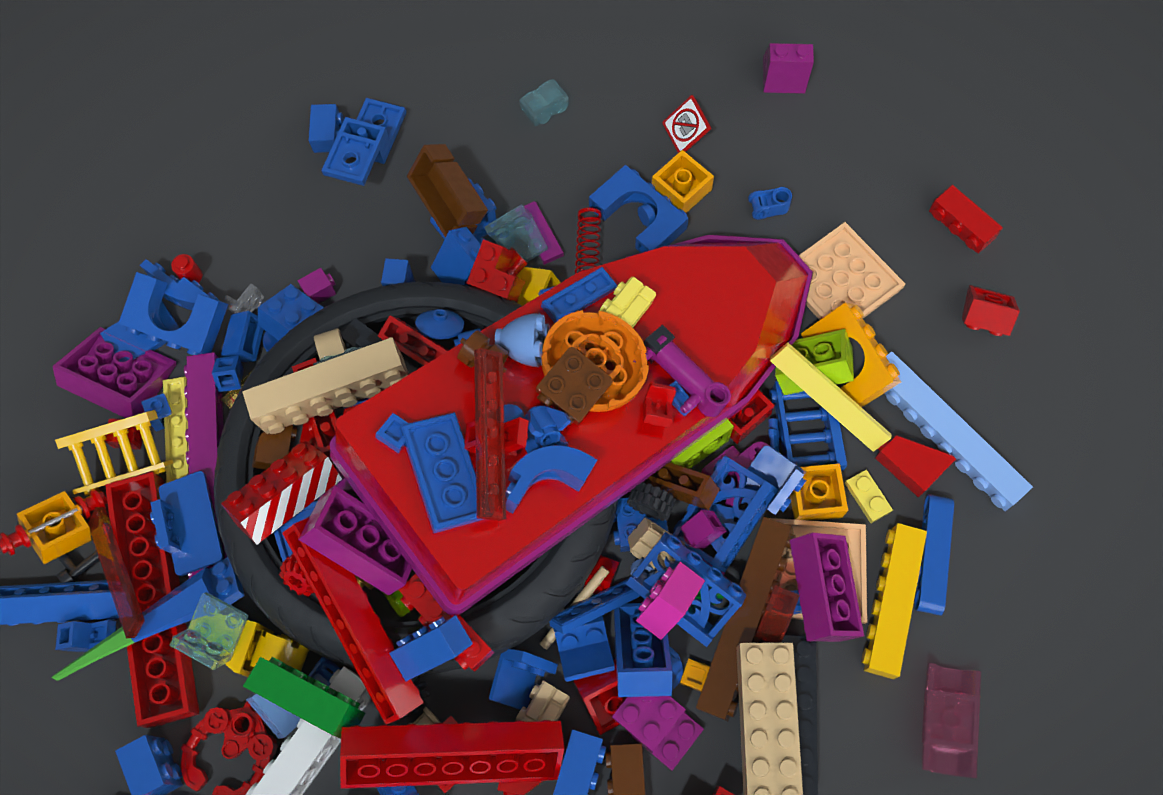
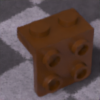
[536,347,612,426]

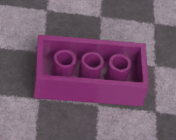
[298,485,412,595]
[790,532,864,642]

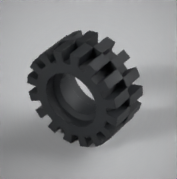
[627,482,676,521]

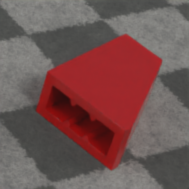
[875,435,956,498]

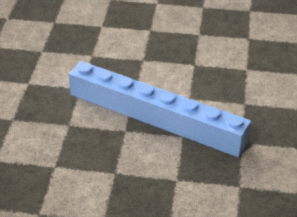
[884,352,1033,511]

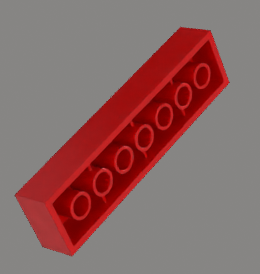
[340,720,564,788]

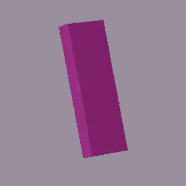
[516,201,564,265]

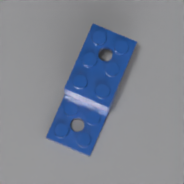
[321,98,406,186]

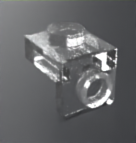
[224,283,264,314]

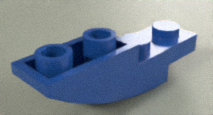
[140,259,219,310]

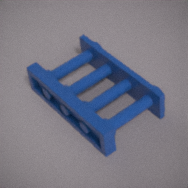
[769,381,847,472]

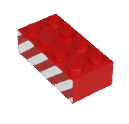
[221,441,342,545]

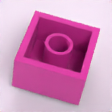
[636,562,705,640]

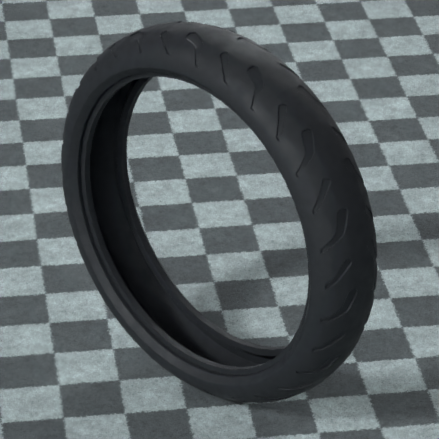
[214,282,618,675]

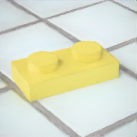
[845,470,893,523]

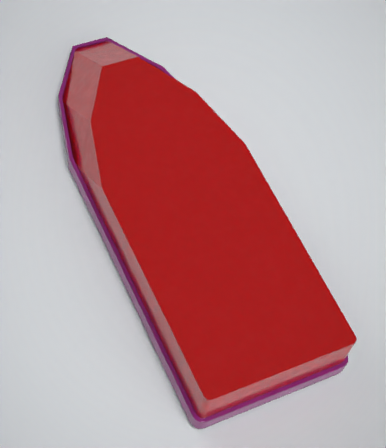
[330,235,813,616]

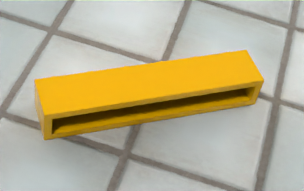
[861,523,927,679]

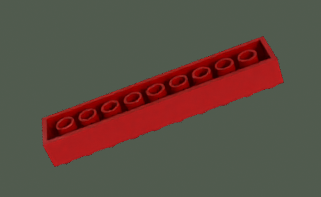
[105,472,199,728]

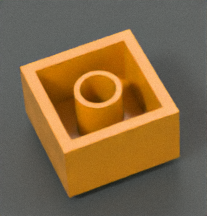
[652,150,714,213]
[790,464,848,521]

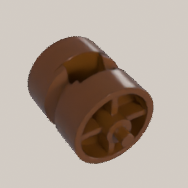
[457,330,509,381]

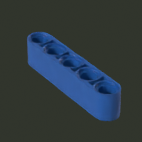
[914,494,954,615]

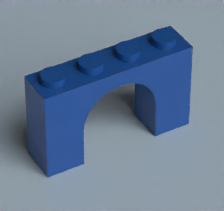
[589,165,689,253]
[118,272,228,355]

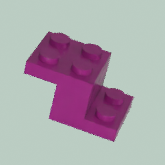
[612,696,704,771]

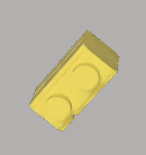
[599,277,656,328]

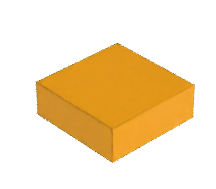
[680,658,710,692]

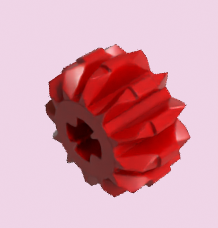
[279,554,314,597]

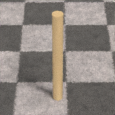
[540,566,609,650]

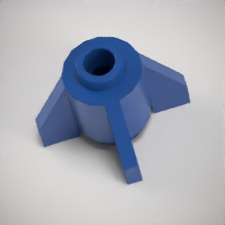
[524,406,572,453]

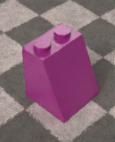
[763,43,814,93]

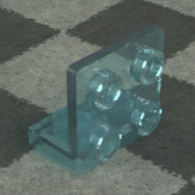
[485,204,548,262]
[170,592,248,670]

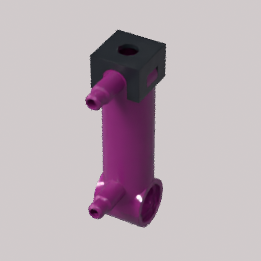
[633,325,731,417]

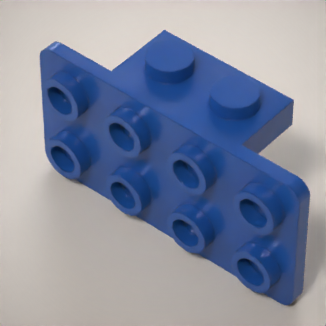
[150,471,224,576]

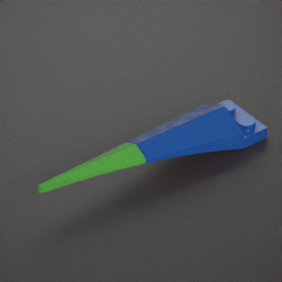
[51,557,245,681]

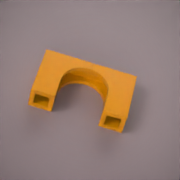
[801,302,901,408]

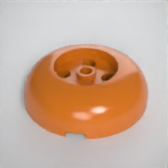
[541,310,649,412]

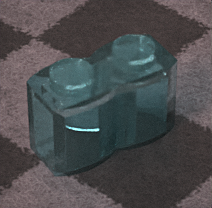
[519,79,569,126]

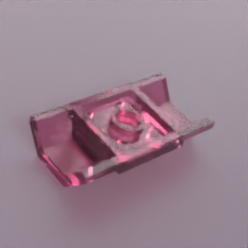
[922,663,981,778]

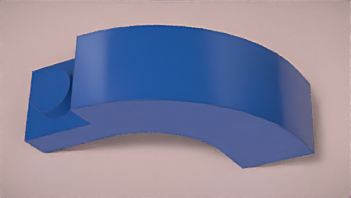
[503,446,597,514]

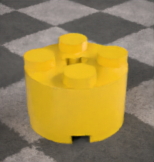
[250,629,309,672]

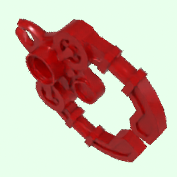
[181,701,278,795]

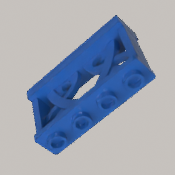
[673,455,779,572]
[625,532,746,647]

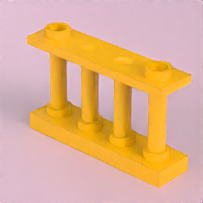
[55,410,173,496]

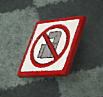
[662,95,712,153]

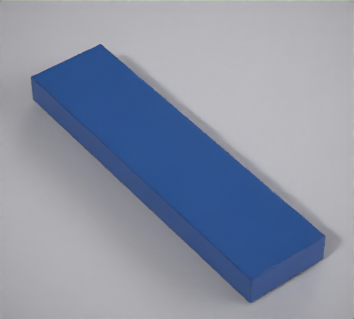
[549,579,640,635]

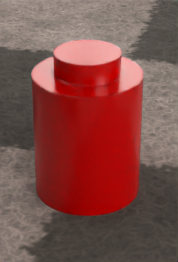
[171,254,203,283]

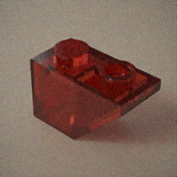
[755,585,800,643]

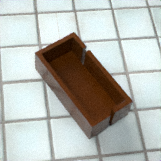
[407,144,488,238]

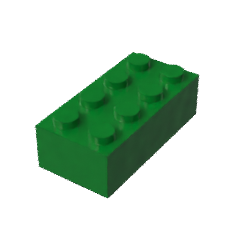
[243,657,366,739]

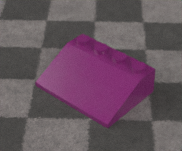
[52,327,176,418]

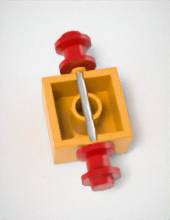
[0,489,108,564]

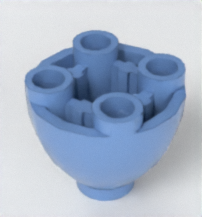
[495,313,550,367]

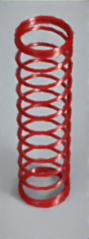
[575,207,601,274]

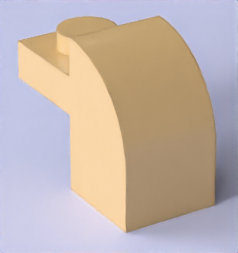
[314,328,348,363]

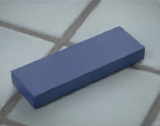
[541,267,618,324]

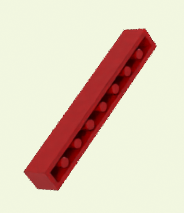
[282,517,424,725]

